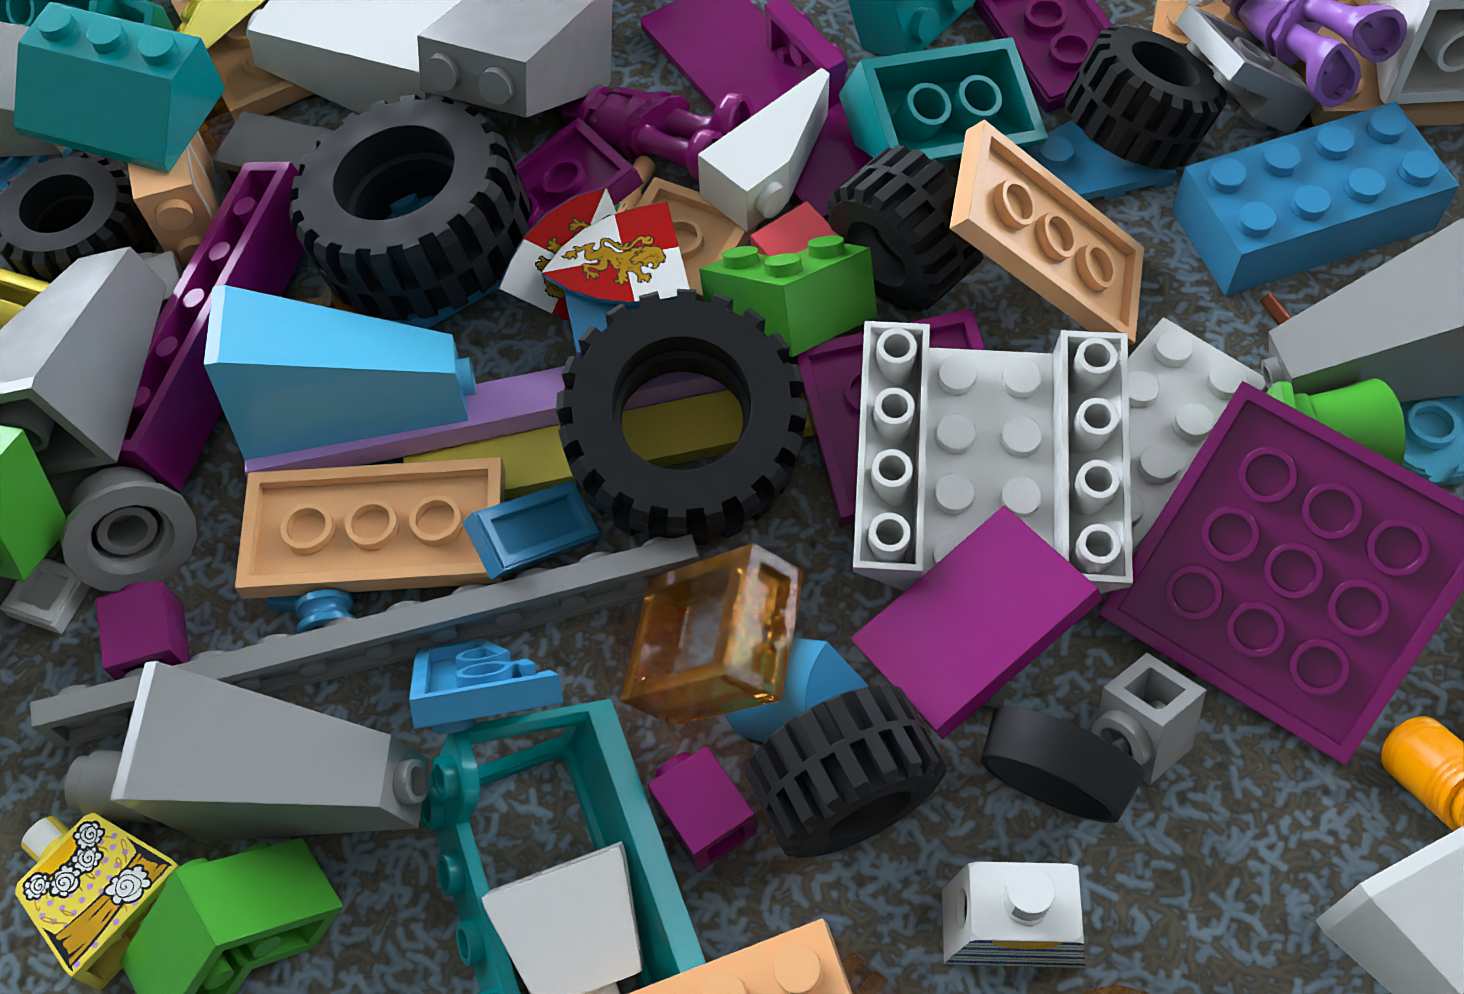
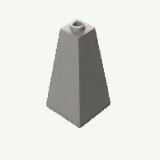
[1261,218,1464,403]
[0,247,167,476]
[110,661,429,841]

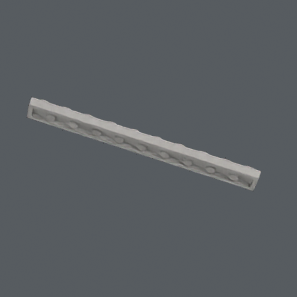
[30,534,702,749]

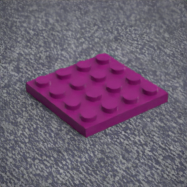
[1098,381,1464,766]

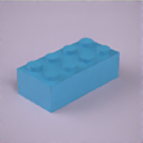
[1171,101,1460,296]

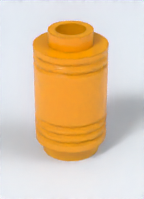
[1381,716,1464,831]

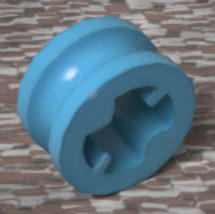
[294,589,356,634]

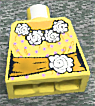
[15,812,180,991]

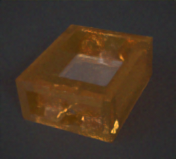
[620,543,804,725]

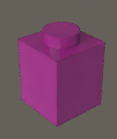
[95,580,191,680]
[647,746,757,873]

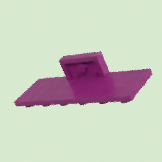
[640,0,873,221]

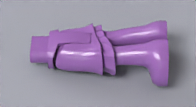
[1223,0,1407,107]

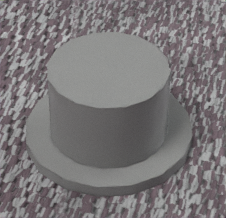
[60,466,197,592]

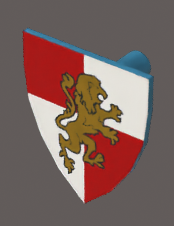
[498,187,617,323]
[541,202,690,306]

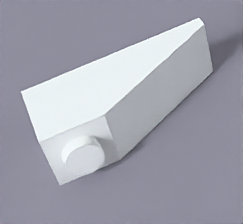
[698,68,830,232]

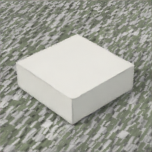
[0,558,91,634]

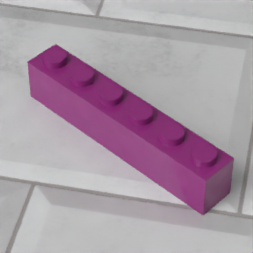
[107,162,305,492]

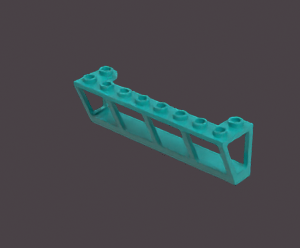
[420,698,706,994]

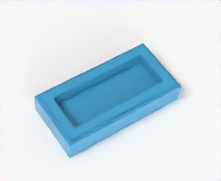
[462,480,602,581]

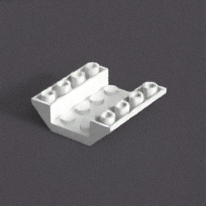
[853,321,1133,593]

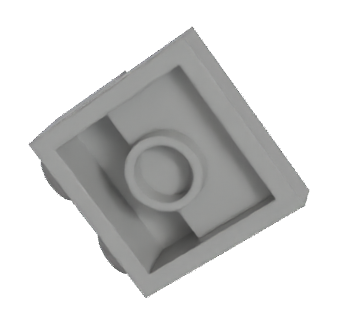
[1175,4,1317,134]

